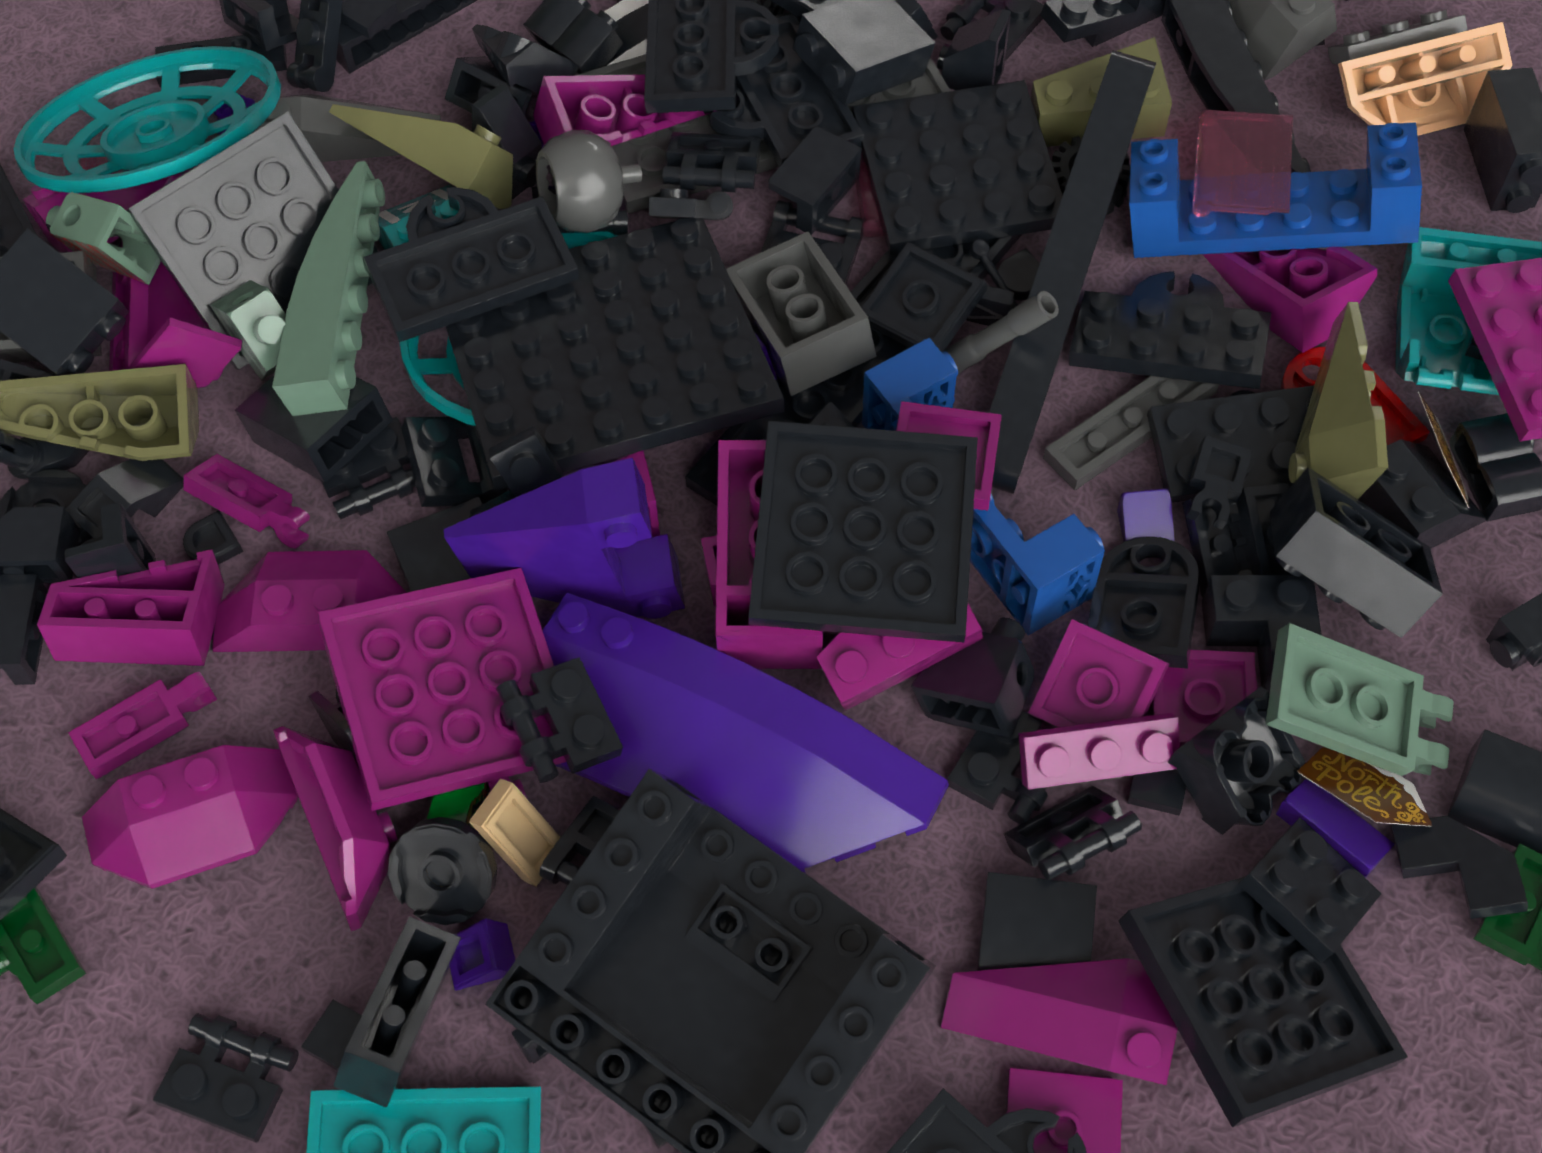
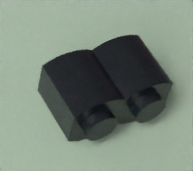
[523,0,624,74]
[1449,413,1542,522]

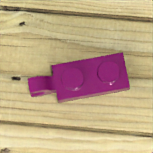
[183,454,310,549]
[68,671,218,780]

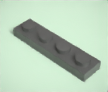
[1043,376,1219,490]

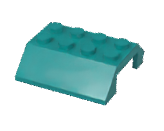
[1395,227,1542,395]

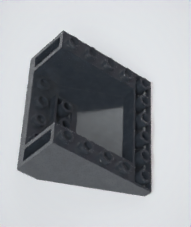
[485,769,936,1153]

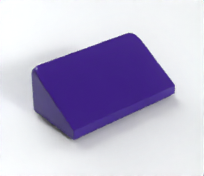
[1276,778,1395,878]

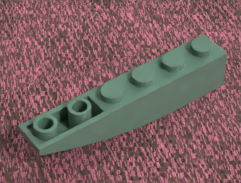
[272,161,385,416]

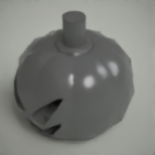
[536,130,642,233]

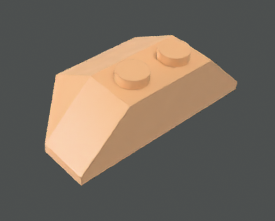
[1338,22,1512,136]

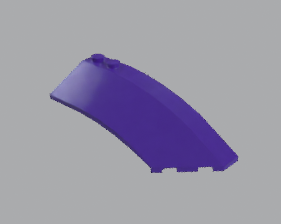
[542,593,949,873]

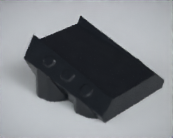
[472,24,579,94]
[1168,687,1306,835]

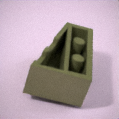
[1031,37,1172,147]

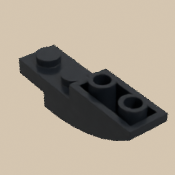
[1040,0,1165,47]

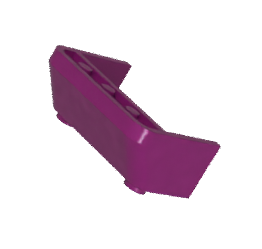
[109,174,242,388]

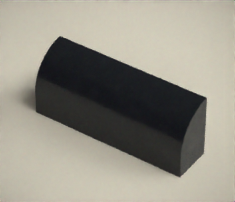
[336,0,477,74]
[1447,729,1542,854]

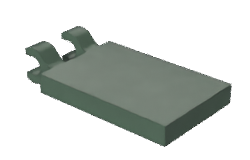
[1265,623,1454,776]

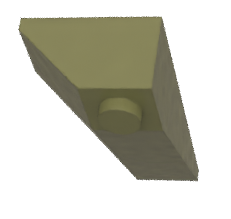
[329,104,513,210]
[1289,302,1388,500]
[0,364,199,461]

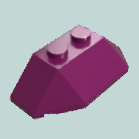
[212,550,407,652]
[273,726,398,932]
[82,745,298,889]

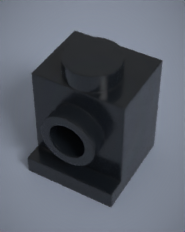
[1486,593,1542,671]

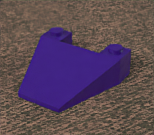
[444,458,685,619]

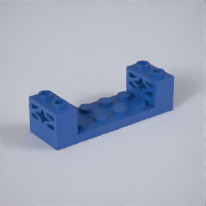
[1129,122,1422,258]
[862,337,1105,636]

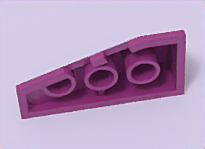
[533,74,717,146]
[1202,247,1378,353]

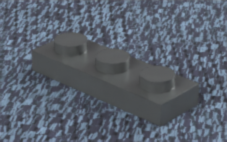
[1328,9,1468,64]

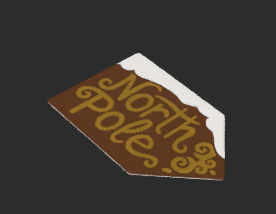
[1418,391,1469,508]
[1298,746,1432,827]

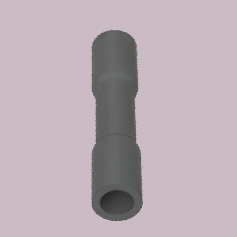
[944,291,1059,374]

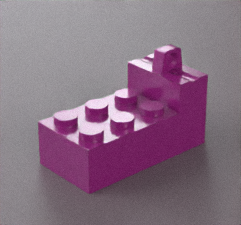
[716,440,823,669]

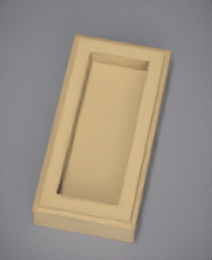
[469,778,561,887]

